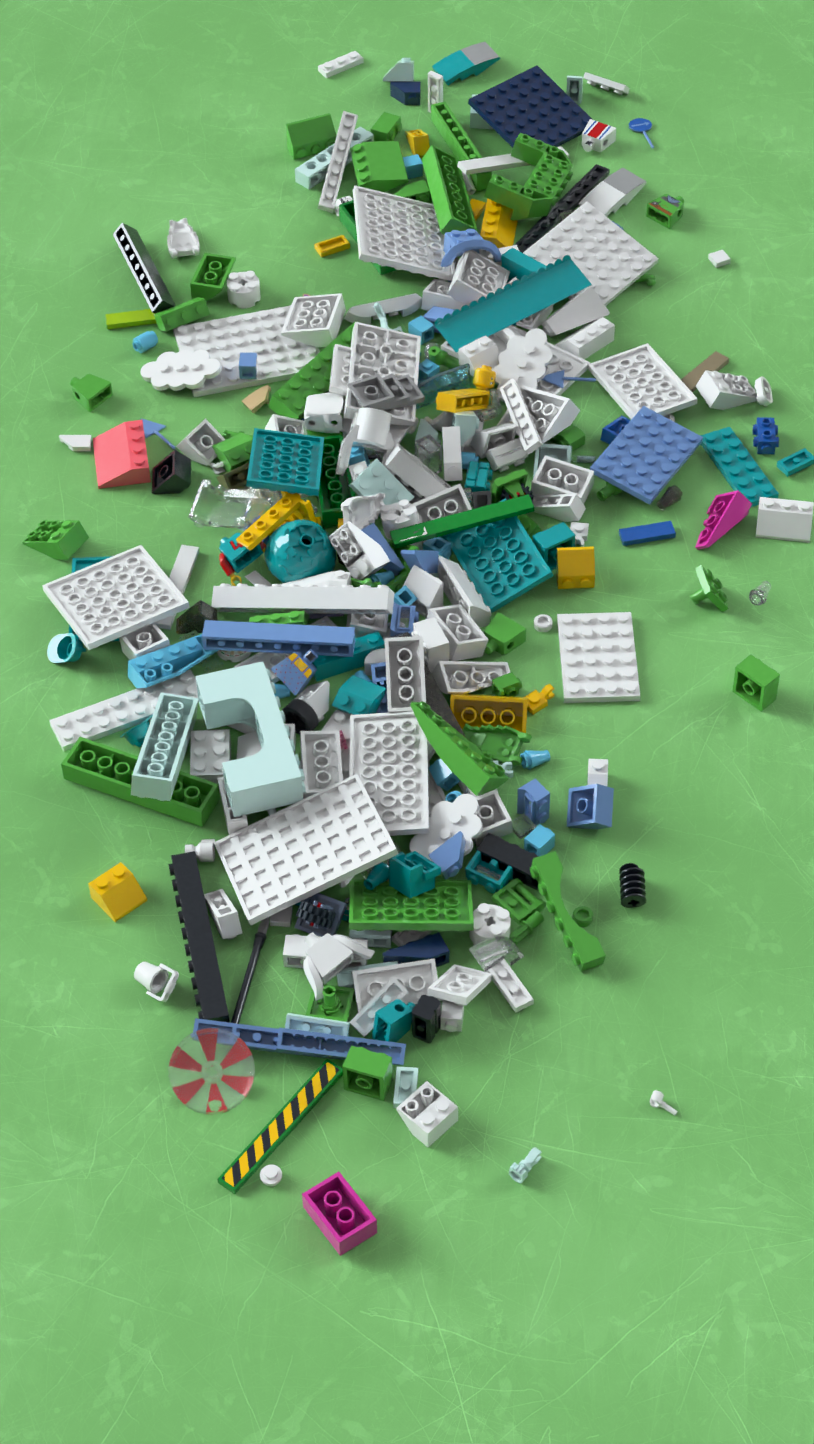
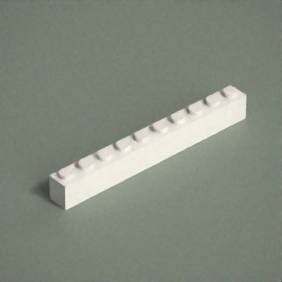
[211,583,394,614]

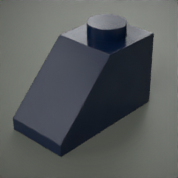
[390,81,421,105]

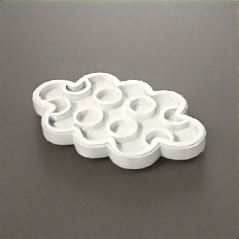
[492,328,553,402]
[140,350,222,391]
[410,794,483,861]

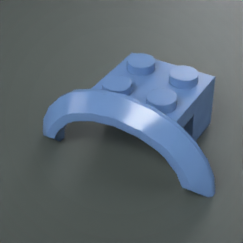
[441,229,501,267]

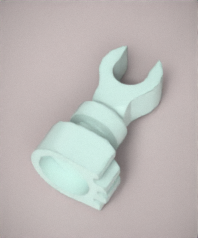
[509,1147,542,1183]

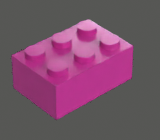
[302,1171,377,1256]

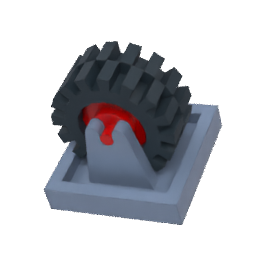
[294,893,347,937]

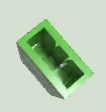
[646,194,684,229]

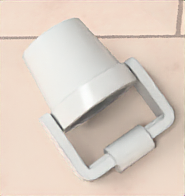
[134,962,179,1002]

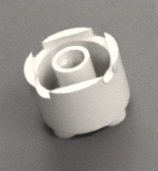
[227,271,261,308]
[381,499,419,540]
[469,903,511,952]

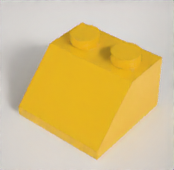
[556,546,595,589]
[88,862,148,922]

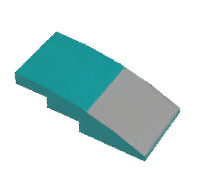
[432,42,500,85]

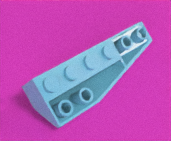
[128,634,219,689]

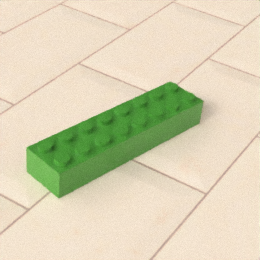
[422,145,478,235]
[268,321,357,420]
[61,737,220,827]

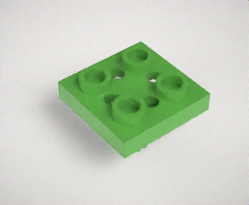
[690,565,729,612]
[305,984,355,1022]

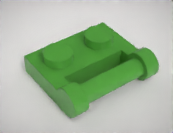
[492,878,546,925]

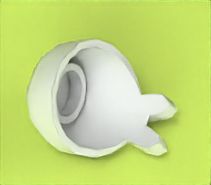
[424,411,453,431]

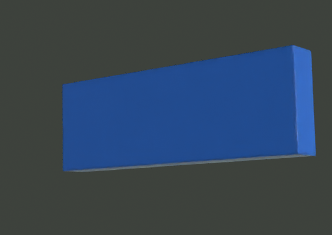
[619,521,676,546]

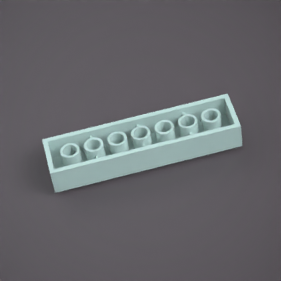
[131,693,198,801]

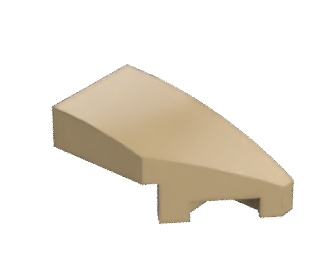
[242,385,271,414]

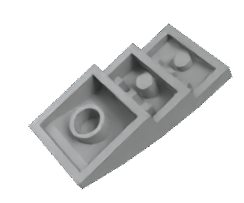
[348,374,425,410]

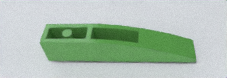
[410,701,509,796]

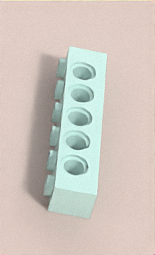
[295,127,374,190]

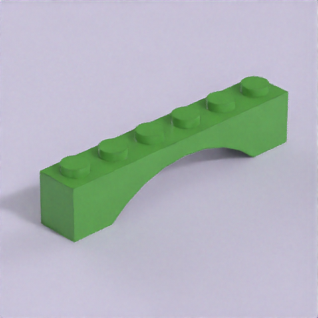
[530,851,606,972]

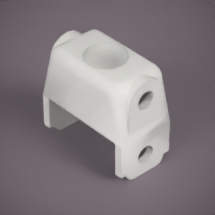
[304,392,345,433]

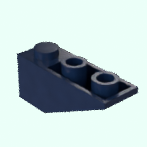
[382,932,449,967]

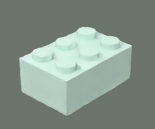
[349,458,414,518]

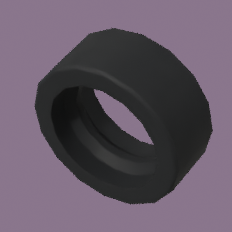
[282,699,319,735]

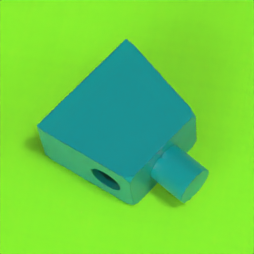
[372,999,415,1042]

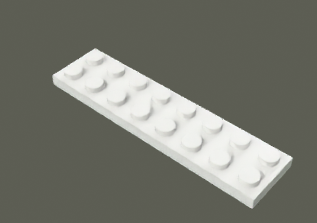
[49,669,198,751]

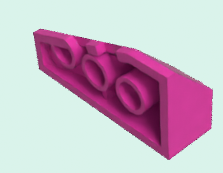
[695,490,752,550]

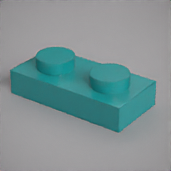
[777,448,814,477]

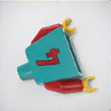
[219,533,266,586]

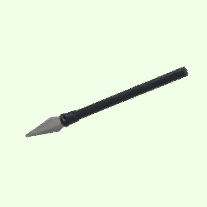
[231,916,270,1024]

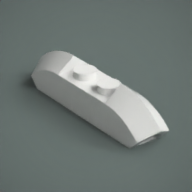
[344,293,422,324]

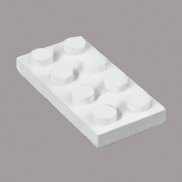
[352,959,440,1013]

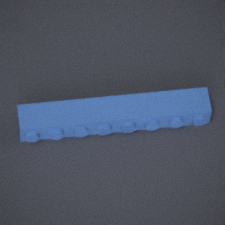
[202,620,356,657]

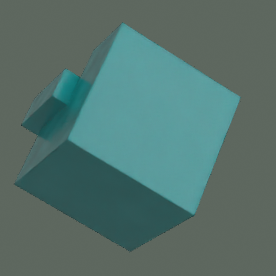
[389,851,441,898]

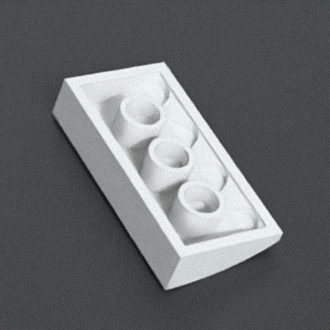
[300,731,343,799]

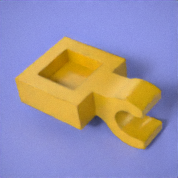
[525,684,555,715]

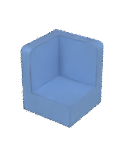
[239,352,257,379]

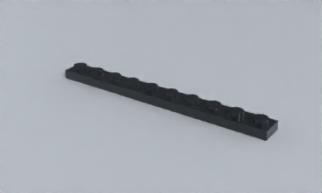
[515,164,610,253]

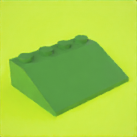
[350,141,409,192]

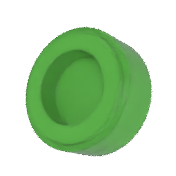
[572,906,593,927]

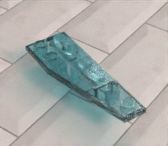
[416,363,470,409]

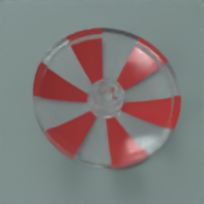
[169,1028,255,1114]

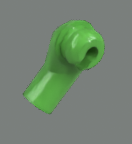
[634,274,656,286]

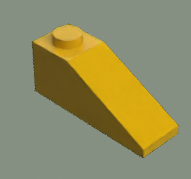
[405,129,430,158]

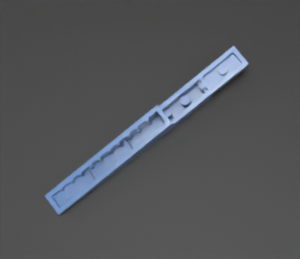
[192,1018,406,1065]

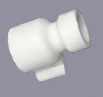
[185,839,215,862]

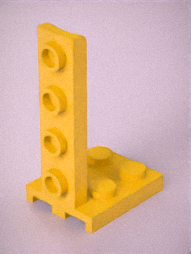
[236,491,317,550]

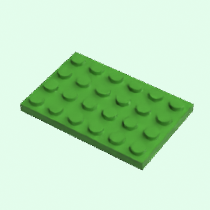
[349,879,474,932]

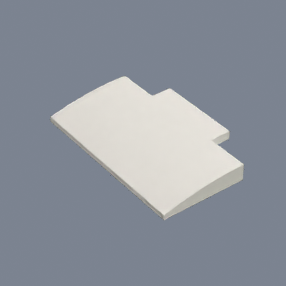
[329,322,421,425]

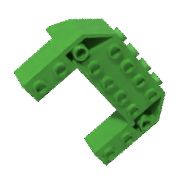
[484,133,573,221]

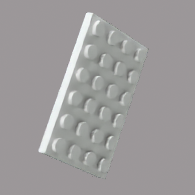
[588,343,697,419]
[557,612,640,703]

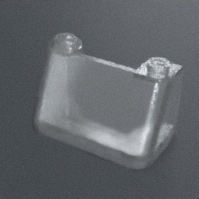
[188,479,274,531]

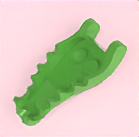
[460,724,532,765]

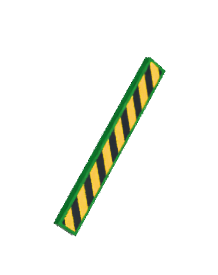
[217,1059,343,1194]

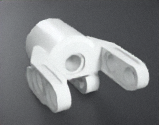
[336,408,394,476]

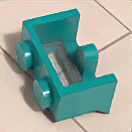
[465,850,513,893]

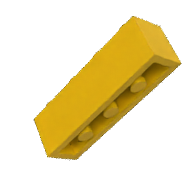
[436,388,490,413]

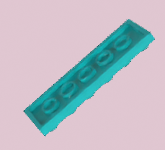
[700,427,779,507]

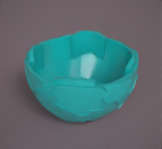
[264,519,336,583]

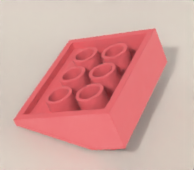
[93,420,151,489]

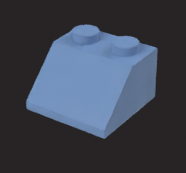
[567,784,614,829]

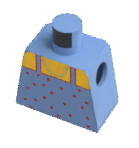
[271,649,318,695]

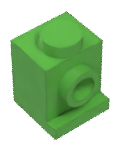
[492,672,522,697]

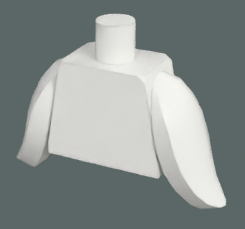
[303,933,375,1001]

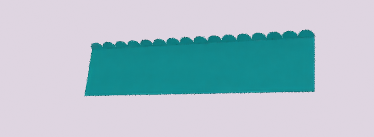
[434,255,592,352]

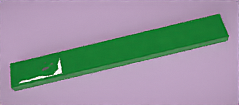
[390,494,534,548]

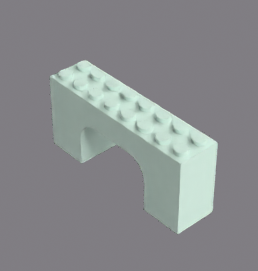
[195,661,306,817]

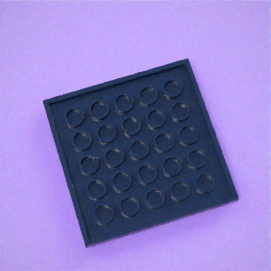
[468,65,593,148]

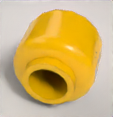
[473,365,496,391]

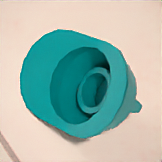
[47,633,86,663]
[120,714,153,747]

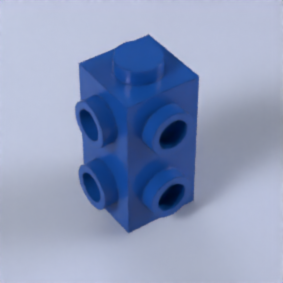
[752,417,779,454]

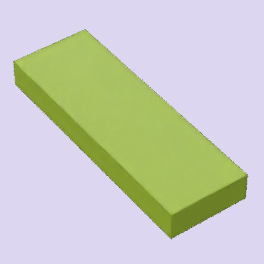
[105,309,156,329]

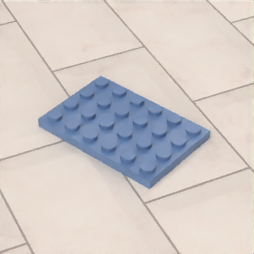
[590,406,703,505]

